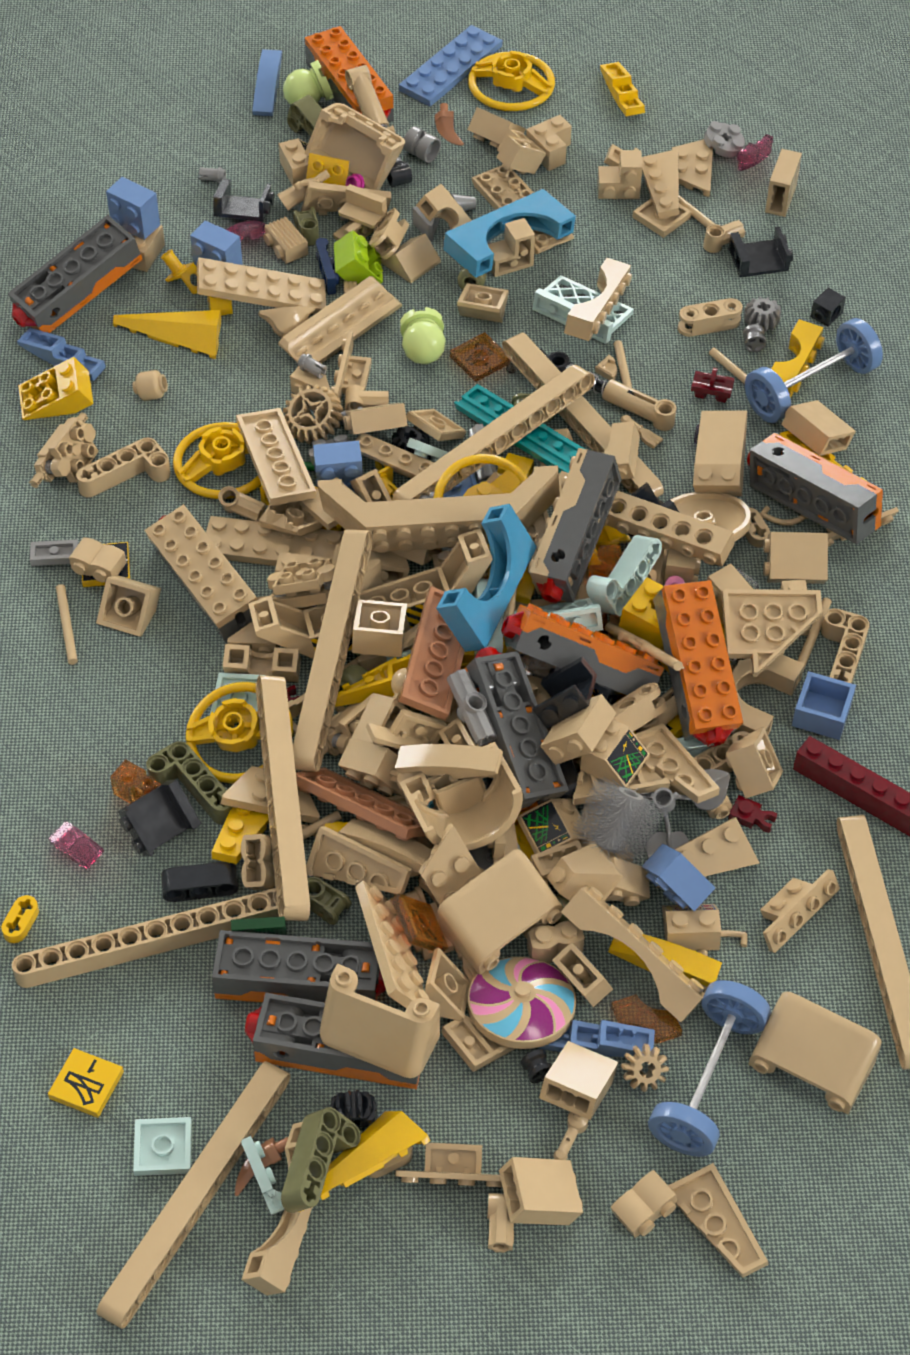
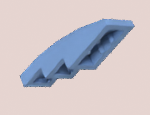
[252,49,282,116]
[17,328,106,381]
[539,1020,655,1057]

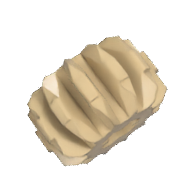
[621,1044,669,1092]

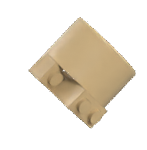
[399,742,523,850]

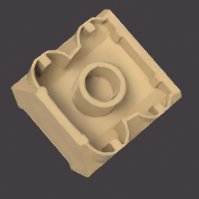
[259,501,323,536]

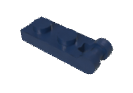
[316,238,339,295]

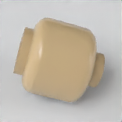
[133,370,168,401]

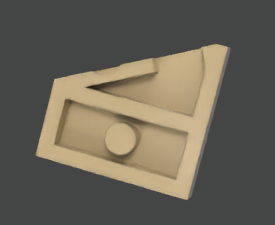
[441,1015,515,1072]

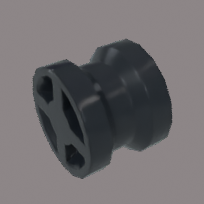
[520,1049,552,1083]

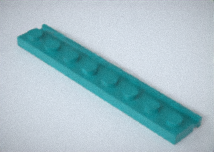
[454,384,584,473]

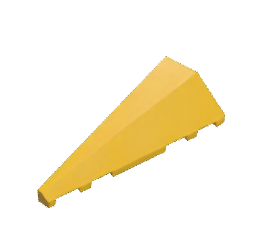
[113,310,222,359]
[335,648,412,707]
[299,1111,430,1212]

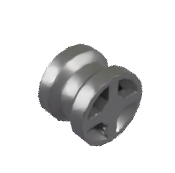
[743,324,767,352]

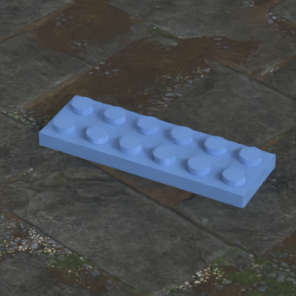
[399,25,502,107]

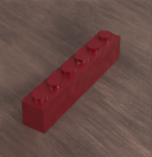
[793,736,910,837]

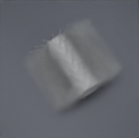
[572,777,665,864]

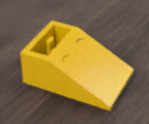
[18,357,93,420]

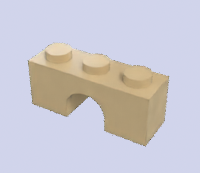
[416,184,472,237]
[223,644,301,682]

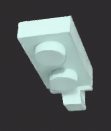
[241,1136,284,1215]

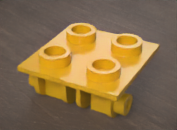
[306,153,349,186]

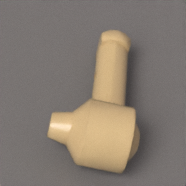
[553,1112,588,1160]

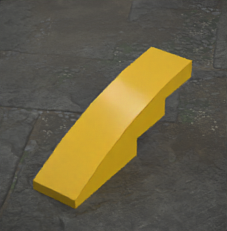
[600,62,645,116]
[608,934,722,987]

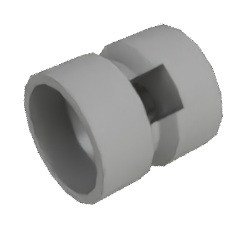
[403,126,441,163]

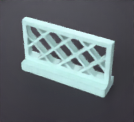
[532,275,634,344]
[502,598,603,647]

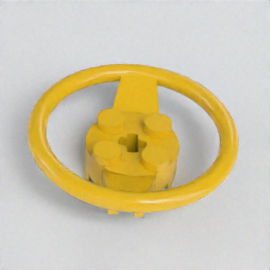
[468,51,555,111]
[173,422,261,499]
[433,454,528,551]
[186,682,293,784]

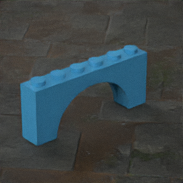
[443,189,576,278]
[436,504,537,652]

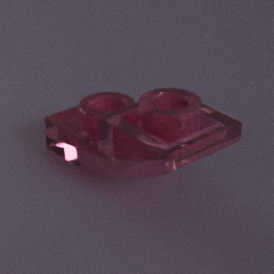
[737,134,773,171]
[225,220,266,241]
[48,821,104,870]

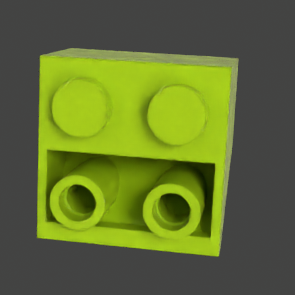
[334,230,383,284]

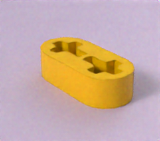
[1,895,39,944]

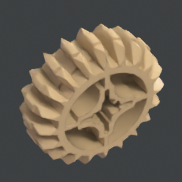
[283,384,343,444]

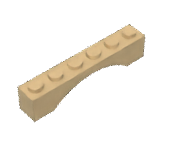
[564,258,632,341]
[561,886,704,1022]
[241,1122,313,1295]

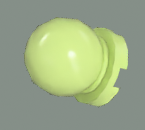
[283,60,334,105]
[400,307,446,365]

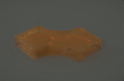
[611,994,683,1044]

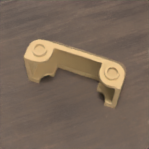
[304,103,405,190]
[437,849,563,975]
[320,964,440,1078]
[748,992,882,1114]

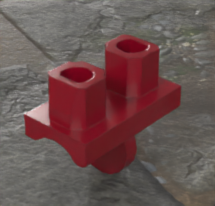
[691,367,735,403]

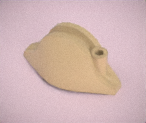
[258,306,315,338]

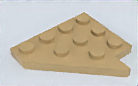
[722,589,823,677]

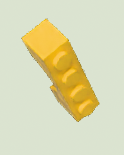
[771,319,825,398]

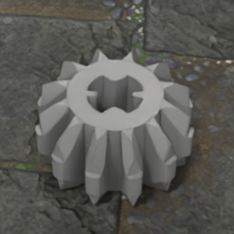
[744,296,781,333]

